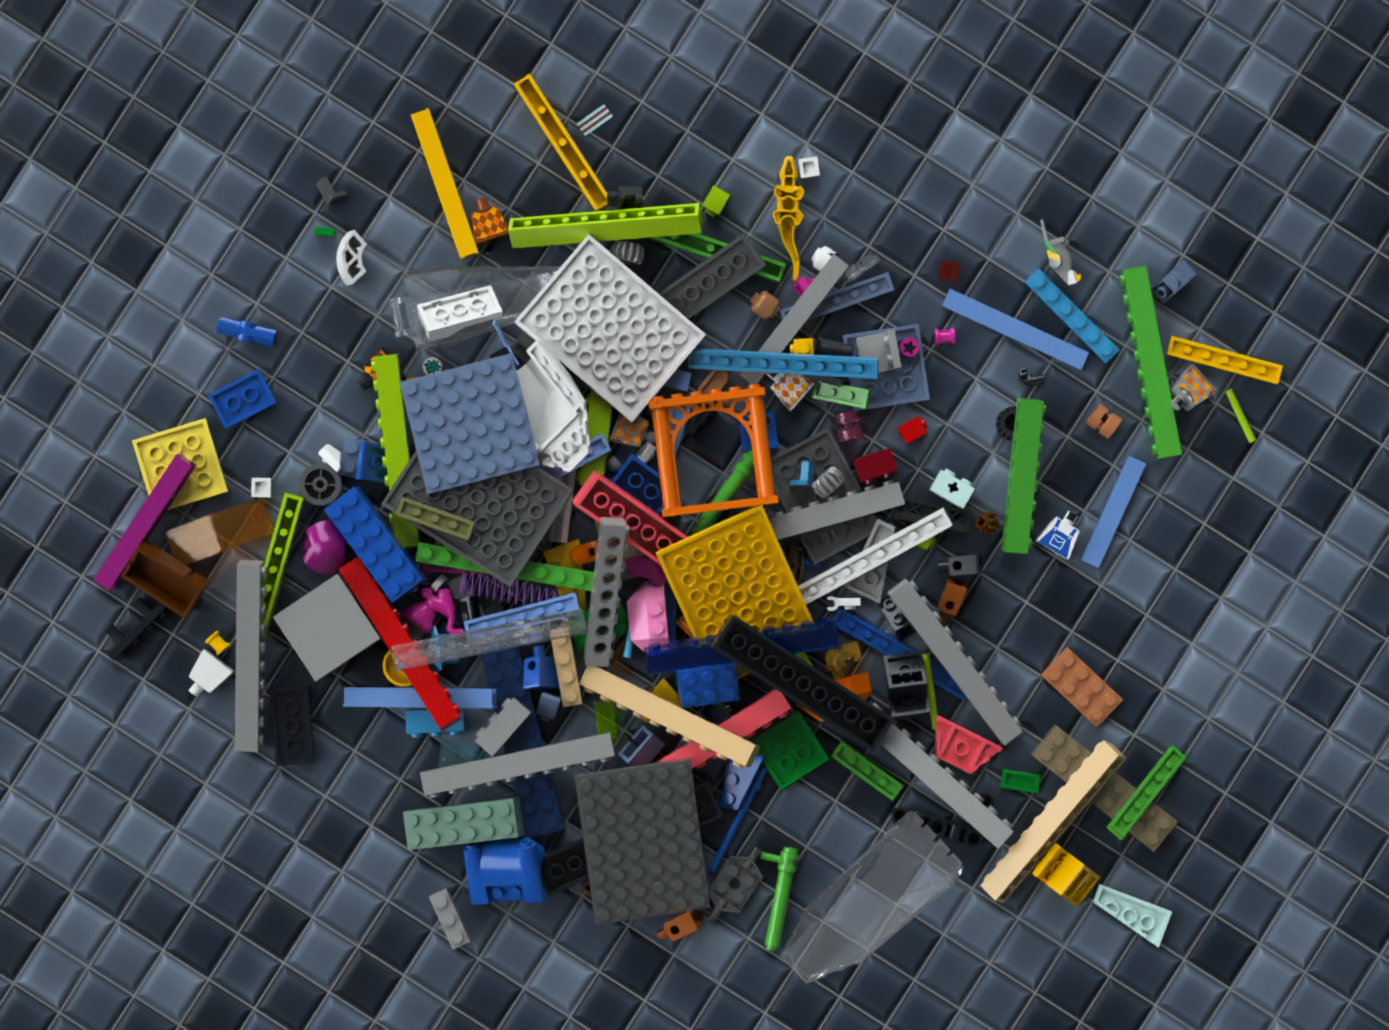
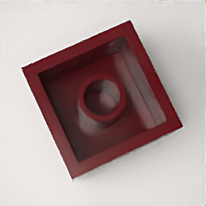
[852,448,897,485]

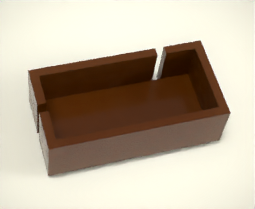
[121,539,210,618]

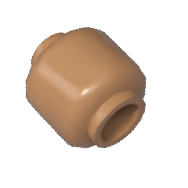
[750,291,780,319]

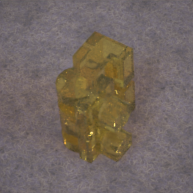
[825,640,862,680]

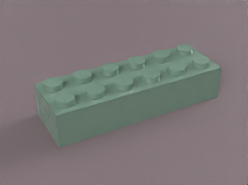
[403,797,525,850]

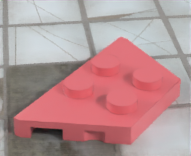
[935,715,1003,774]

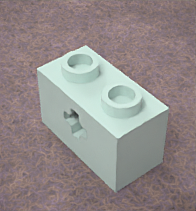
[929,469,975,509]

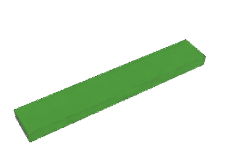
[1106,745,1187,840]

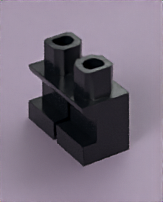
[604,186,643,211]

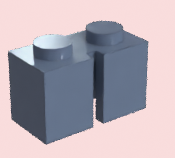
[618,725,665,766]

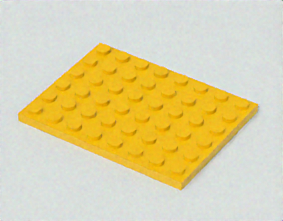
[655,505,821,679]

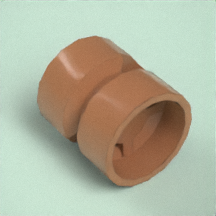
[1086,404,1122,439]

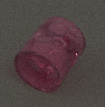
[834,411,864,442]

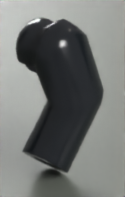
[1017,368,1045,387]

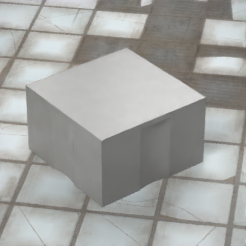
[273,574,383,682]

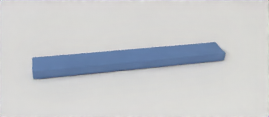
[942,289,1089,370]

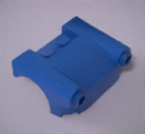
[463,837,548,905]

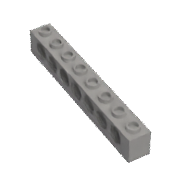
[583,517,629,667]

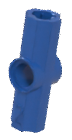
[216,317,277,347]

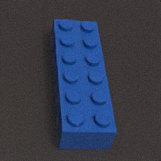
[324,486,427,603]

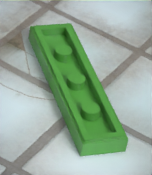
[831,741,904,801]

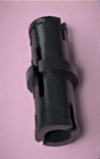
[685,403,716,437]

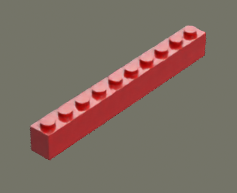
[339,557,462,732]

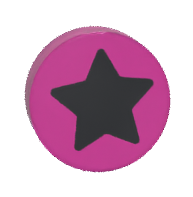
[899,337,919,357]

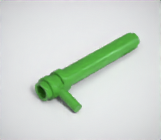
[690,450,755,536]
[760,846,800,951]

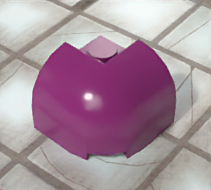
[302,521,348,576]

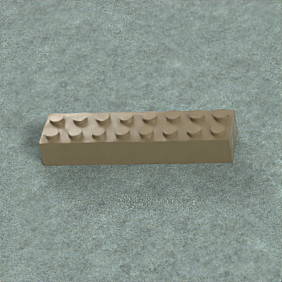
[1031,725,1178,851]

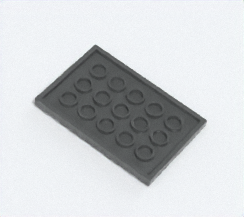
[771,427,877,565]

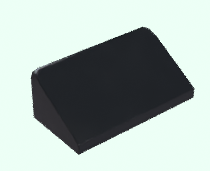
[454,595,481,637]

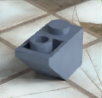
[1151,260,1196,304]

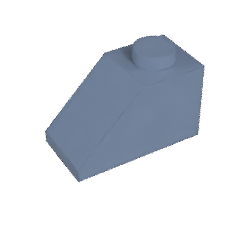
[536,691,562,722]

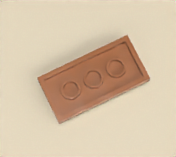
[1041,647,1123,727]

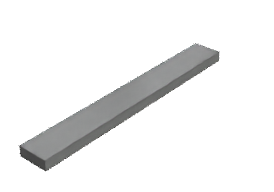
[740,254,849,385]

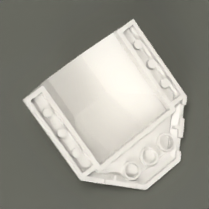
[517,340,591,472]

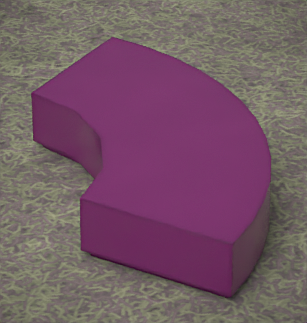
[624,556,668,587]

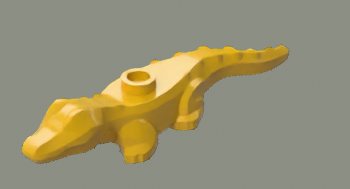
[772,156,804,281]

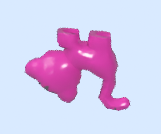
[401,588,465,637]

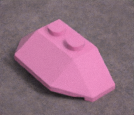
[627,581,671,658]

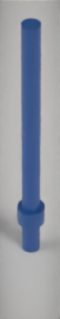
[709,766,768,872]

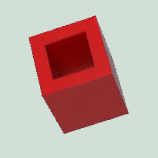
[897,416,928,444]

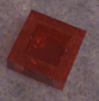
[937,260,960,283]

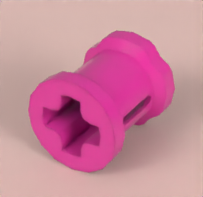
[934,328,955,346]

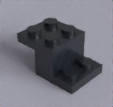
[883,651,930,721]

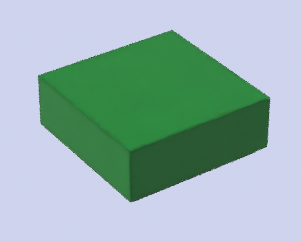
[314,227,336,238]

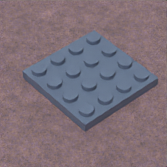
[843,324,930,411]

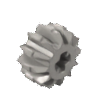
[612,241,645,265]
[812,467,845,498]

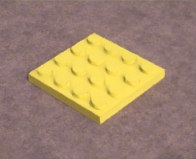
[132,418,229,510]

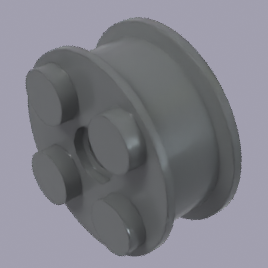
[299,463,343,506]

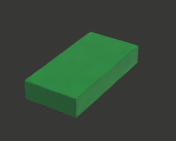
[1000,769,1041,794]

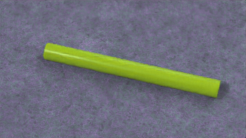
[922,653,938,730]

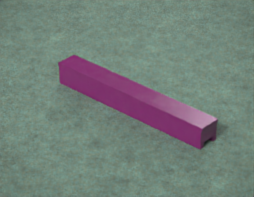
[93,454,197,591]

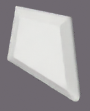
[318,444,342,472]

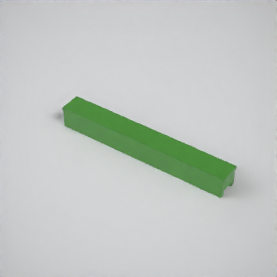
[648,234,786,284]

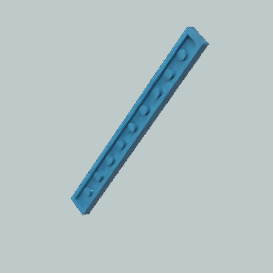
[688,348,879,379]

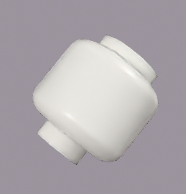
[811,246,840,271]

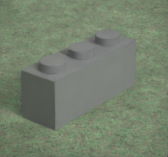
[475,697,531,757]
[429,887,472,950]

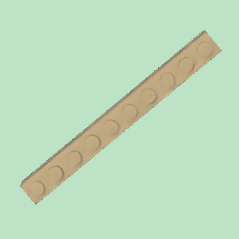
[579,666,760,769]
[980,740,1126,903]

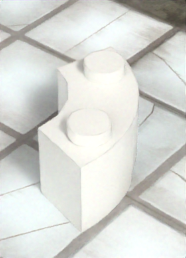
[336,230,367,286]

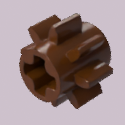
[976,511,1000,536]

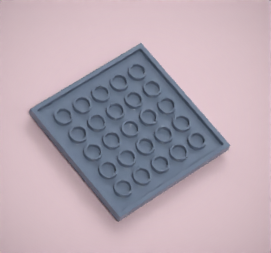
[400,353,541,495]

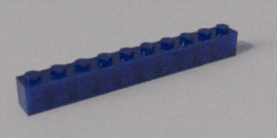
[644,618,839,675]

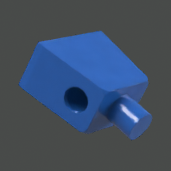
[523,646,560,691]

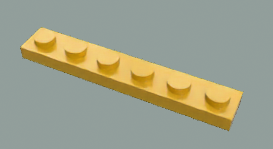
[1166,336,1283,385]

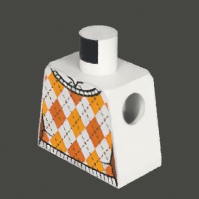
[767,373,814,412]

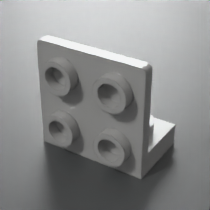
[856,329,902,373]

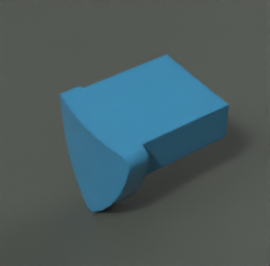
[790,461,815,487]

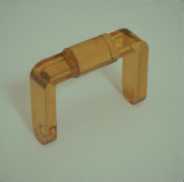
[613,638,634,673]

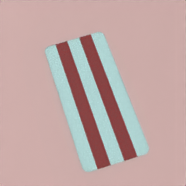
[577,104,612,136]

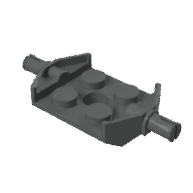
[708,847,763,922]

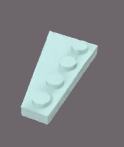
[1093,884,1172,948]

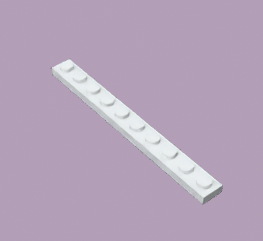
[798,508,953,604]

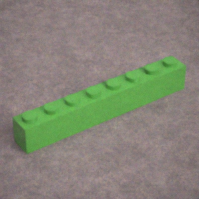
[1001,398,1046,554]

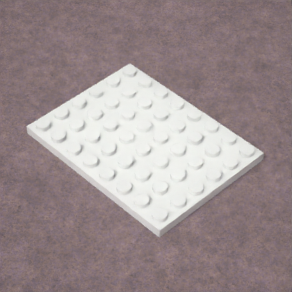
[514,234,706,423]

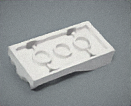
[417,285,503,342]

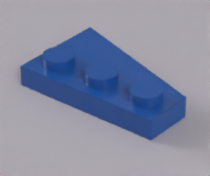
[720,755,767,810]

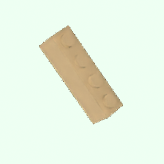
[550,628,583,707]

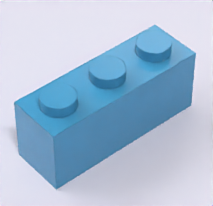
[405,708,466,737]

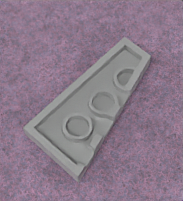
[845,518,895,603]

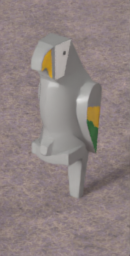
[1040,219,1081,286]

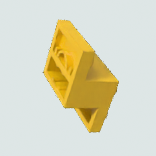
[1032,843,1100,908]

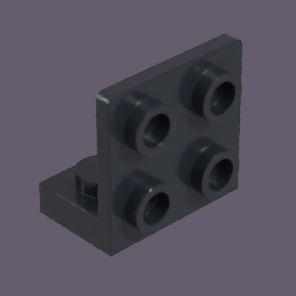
[804,337,854,387]
[878,596,916,641]

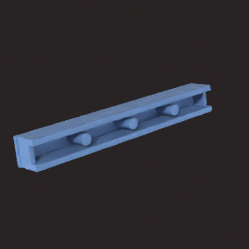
[343,687,498,708]

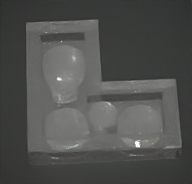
[844,254,880,284]

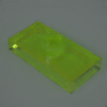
[595,700,617,739]

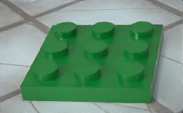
[750,711,829,790]

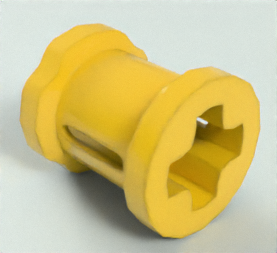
[205,630,230,656]

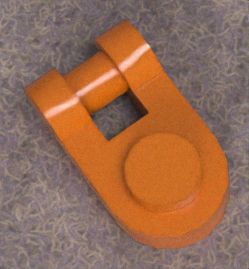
[569,540,598,565]

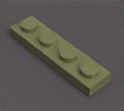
[396,497,476,541]

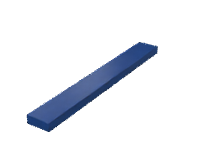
[830,607,965,700]

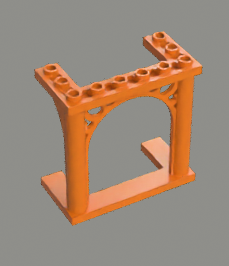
[648,384,779,518]

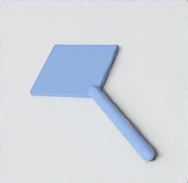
[492,320,519,367]

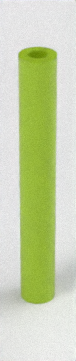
[1225,388,1256,443]

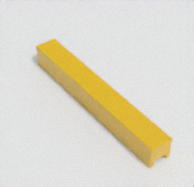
[514,73,611,211]
[411,108,479,260]

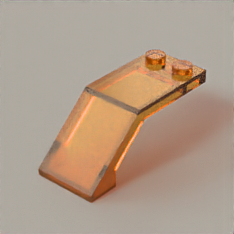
[165,497,274,565]

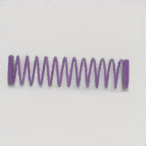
[459,570,558,606]

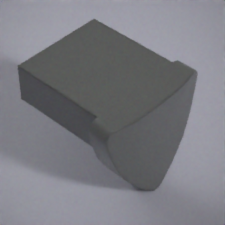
[316,176,347,205]

